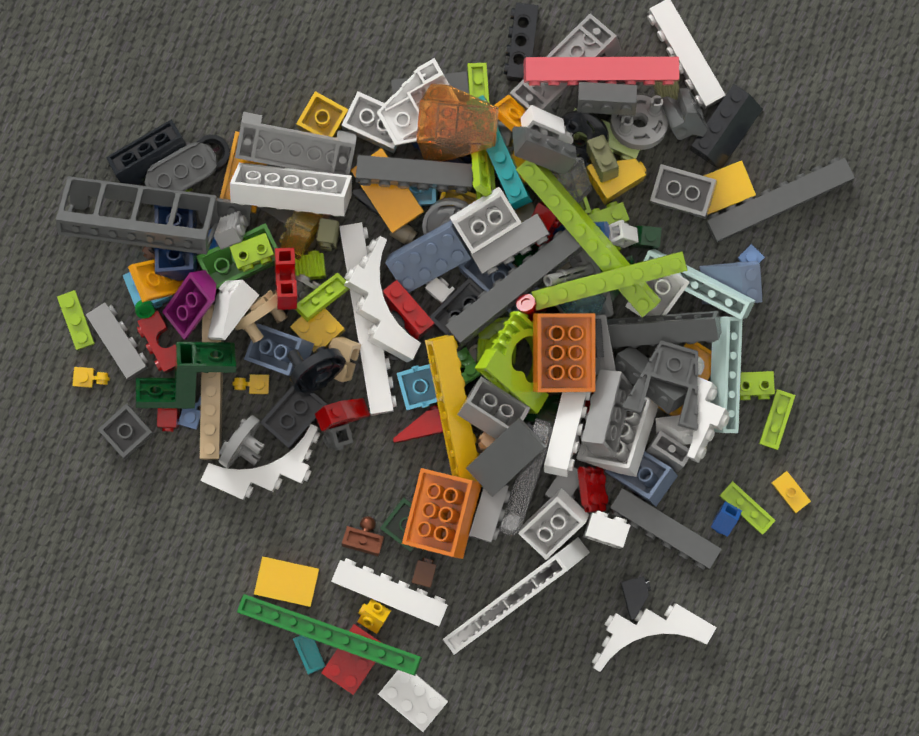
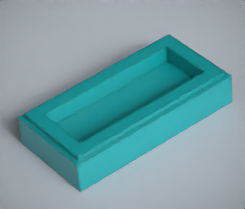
[293,635,326,674]

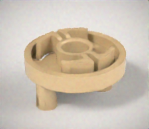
[235,290,288,343]

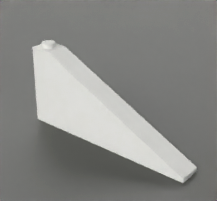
[443,537,590,655]

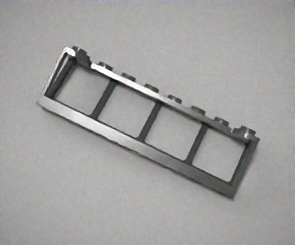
[56,176,219,255]

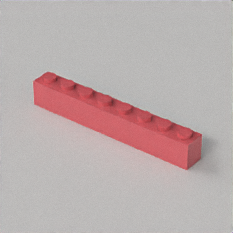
[524,57,679,86]

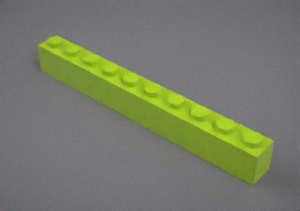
[516,160,661,317]

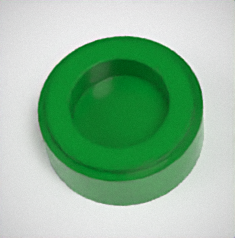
[135,300,155,319]

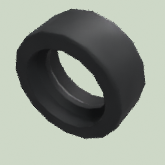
[197,134,230,172]

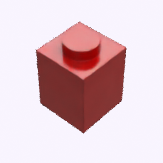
[157,408,179,432]

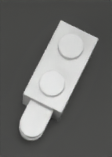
[521,105,573,144]

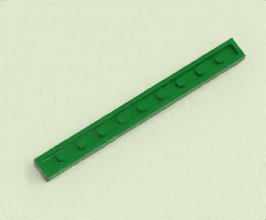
[237,594,422,676]

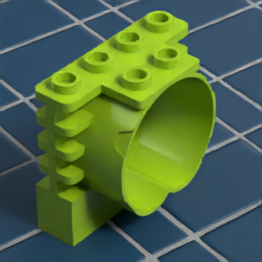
[475,311,549,414]

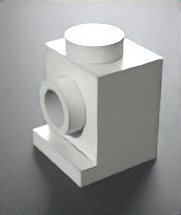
[609,220,639,248]
[425,278,455,305]

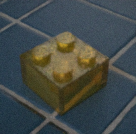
[279,211,324,261]

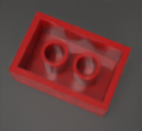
[321,624,384,695]

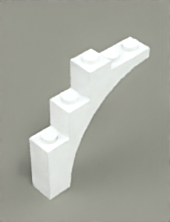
[344,236,421,362]
[656,347,730,463]
[201,424,321,500]
[592,604,717,672]

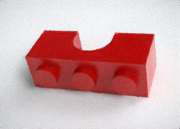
[275,248,297,310]
[382,280,434,340]
[137,311,176,374]

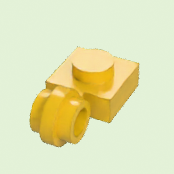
[73,367,110,388]
[232,375,269,395]

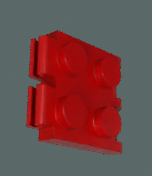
[577,467,608,512]

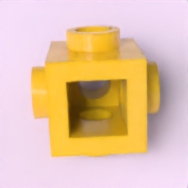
[357,598,391,634]

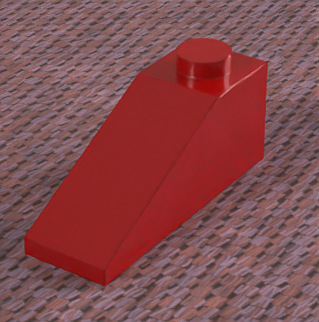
[315,398,370,431]
[393,405,443,444]

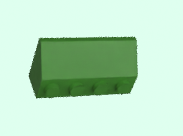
[196,223,278,294]

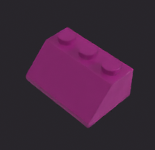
[163,270,216,340]

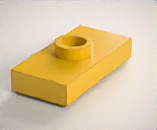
[771,471,811,513]

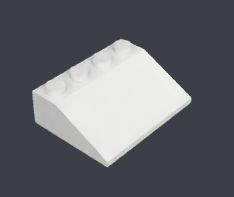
[576,397,658,477]

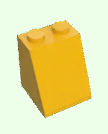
[584,158,646,205]

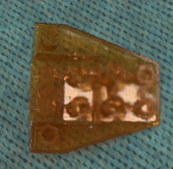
[417,84,499,162]

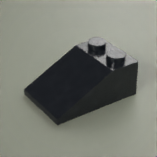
[430,277,484,347]

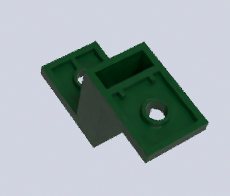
[136,342,236,409]

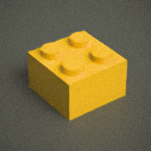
[296,91,348,138]
[290,308,345,354]

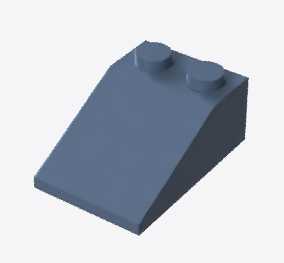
[699,261,762,304]
[605,451,678,507]

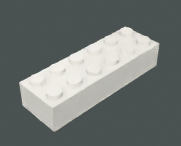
[230,162,352,216]

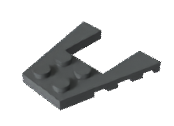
[621,340,698,431]

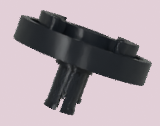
[561,110,609,170]
[287,346,346,392]

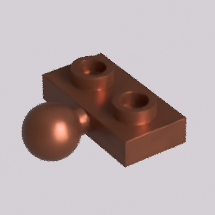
[341,516,384,556]

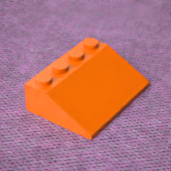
[533,313,595,392]
[402,468,481,559]

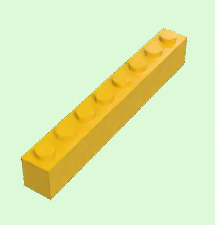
[425,335,483,487]

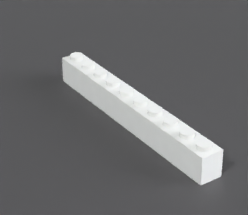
[339,222,397,416]

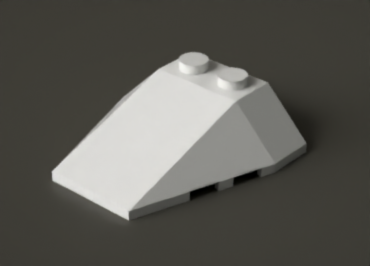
[377,58,471,146]

